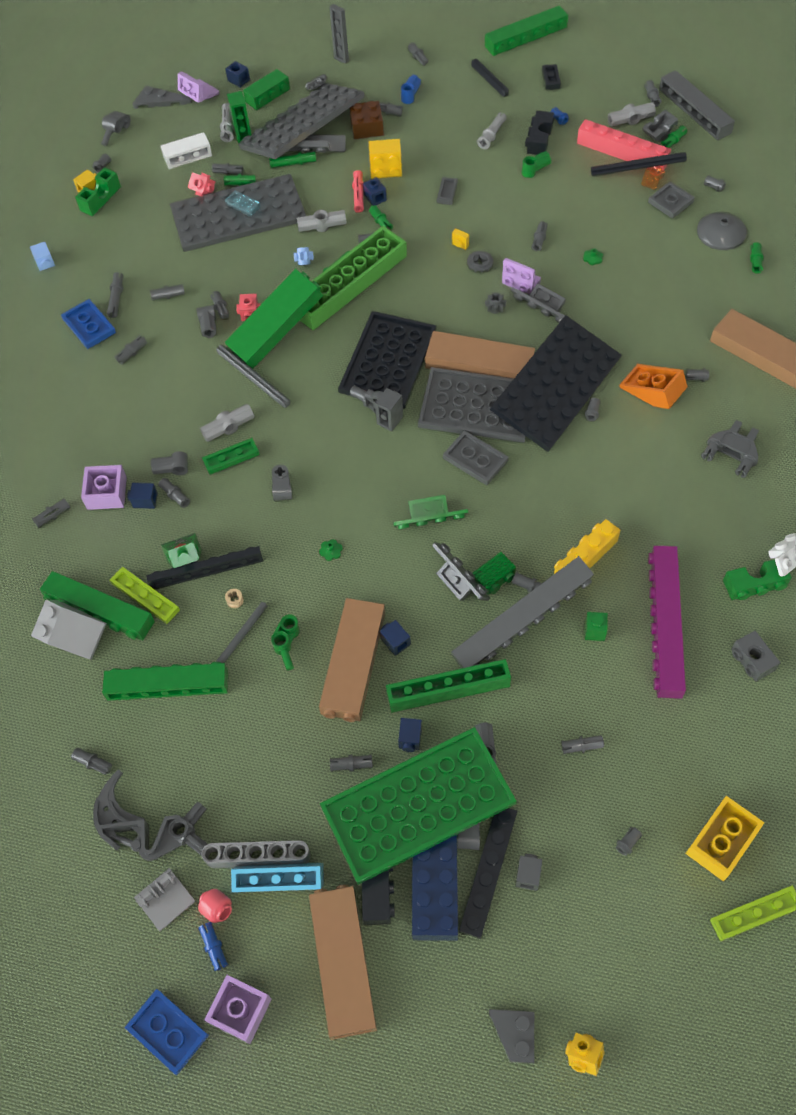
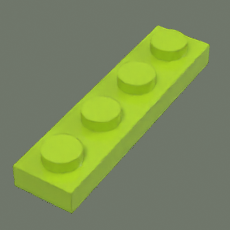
[109,567,180,624]
[710,885,796,942]

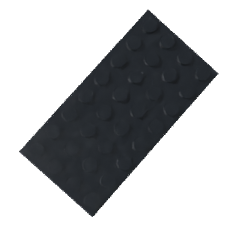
[490,315,622,452]

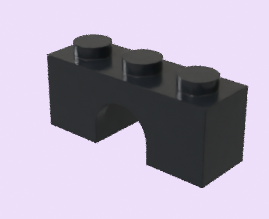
[525,110,555,155]

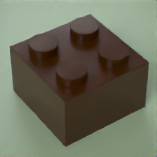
[349,101,384,139]

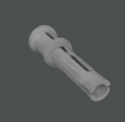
[220,103,234,142]
[477,112,507,149]

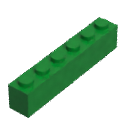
[485,5,568,56]
[39,571,155,641]
[386,659,511,713]
[102,662,228,701]

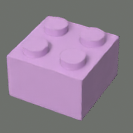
[81,465,127,510]
[205,975,272,1044]

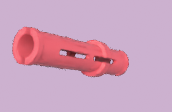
[352,170,364,213]

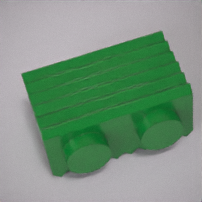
[472,552,516,595]

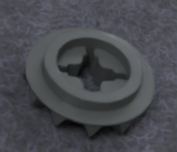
[305,74,327,90]
[467,251,493,273]

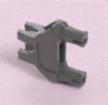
[701,420,759,478]

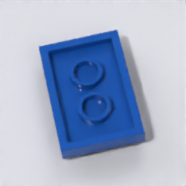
[61,299,116,349]
[124,989,209,1075]

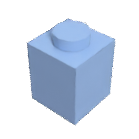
[30,242,55,271]

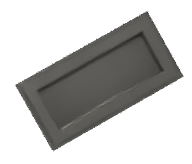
[437,177,458,205]

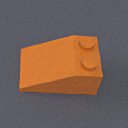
[619,364,688,409]

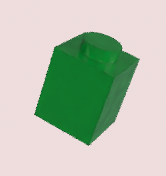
[585,612,608,641]

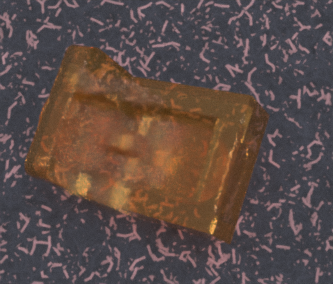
[641,166,666,189]

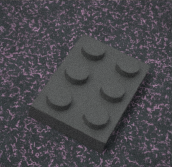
[443,430,509,485]

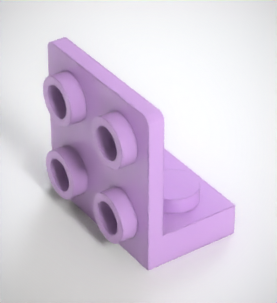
[178,72,219,102]
[502,258,541,295]

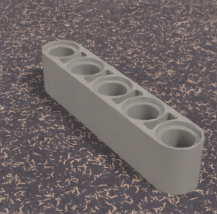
[201,841,311,868]

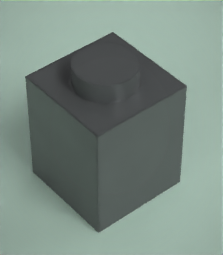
[515,854,542,891]

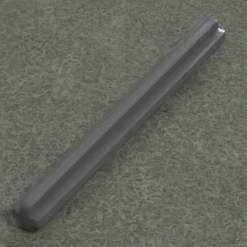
[216,345,291,408]

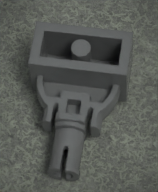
[350,385,403,431]

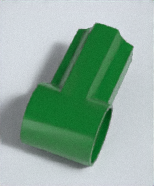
[521,151,552,178]

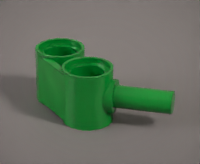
[271,614,300,671]

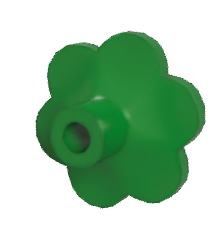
[583,248,603,265]
[319,539,343,561]

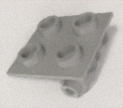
[134,868,196,932]

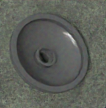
[697,212,747,250]

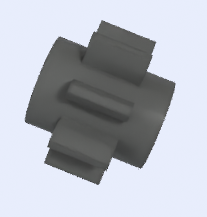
[485,292,506,314]

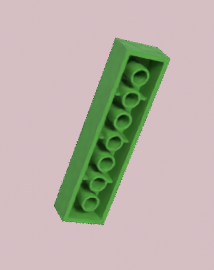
[300,226,407,330]

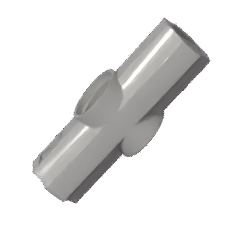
[608,102,656,127]
[297,210,346,232]
[200,404,255,442]

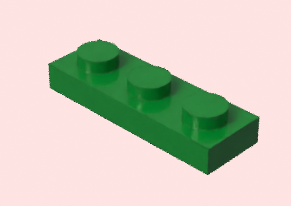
[202,438,260,475]

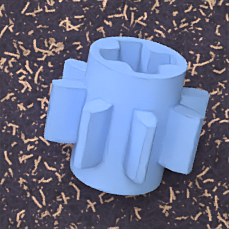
[294,247,314,265]

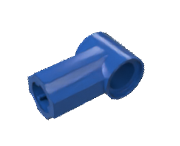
[401,75,421,104]

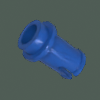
[551,107,569,125]

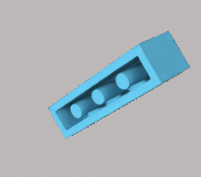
[231,863,324,892]

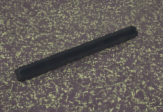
[591,152,687,176]

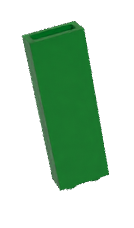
[224,268,323,369]

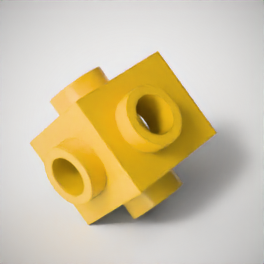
[565,1033,604,1076]

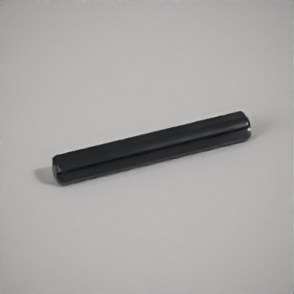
[471,58,509,97]

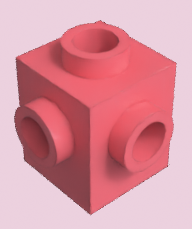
[187,172,216,197]
[236,294,261,321]

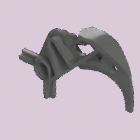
[93,769,207,861]

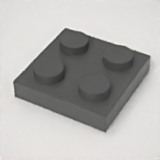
[648,182,695,219]

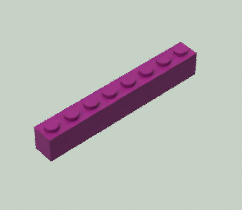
[648,546,686,699]

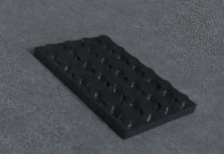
[338,311,436,409]

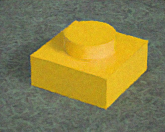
[452,228,469,250]

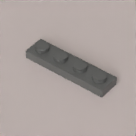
[329,4,349,64]

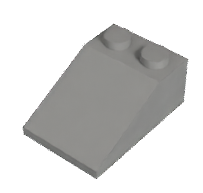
[31,599,107,660]

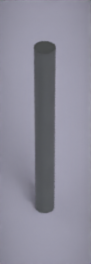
[216,602,268,663]

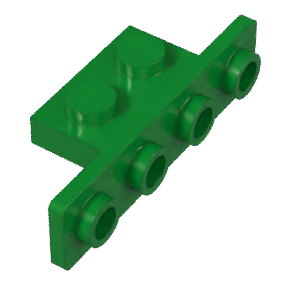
[393,495,469,529]

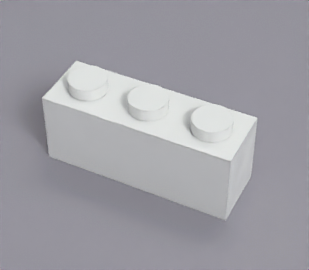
[161,132,212,169]

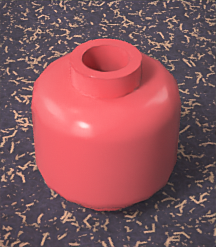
[198,888,232,923]

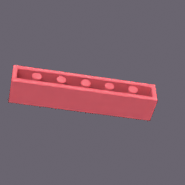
[577,119,671,174]

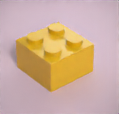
[368,139,402,179]

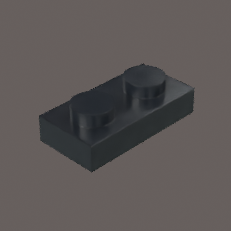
[542,64,561,90]

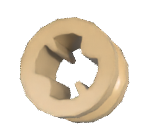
[225,589,244,608]

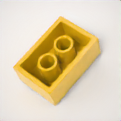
[685,796,764,882]

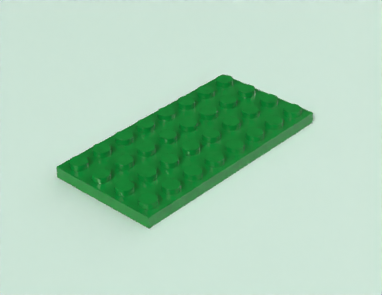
[319,727,517,885]

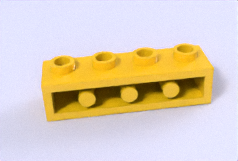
[554,519,621,574]

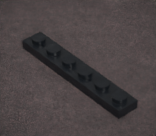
[146,546,263,590]
[459,808,517,940]

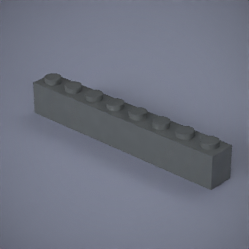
[451,556,594,668]

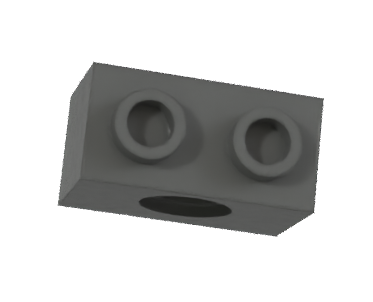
[731,631,781,682]

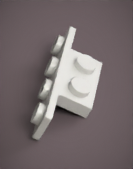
[768,533,796,576]

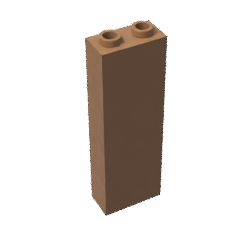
[710,309,796,388]
[425,331,535,378]
[319,598,385,722]
[309,884,377,1040]

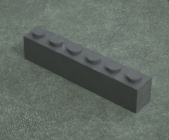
[659,70,735,141]

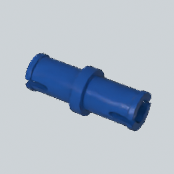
[198,922,229,971]

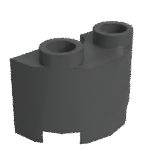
[643,110,678,142]

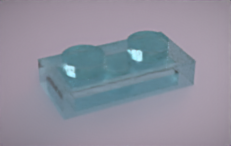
[225,190,261,217]

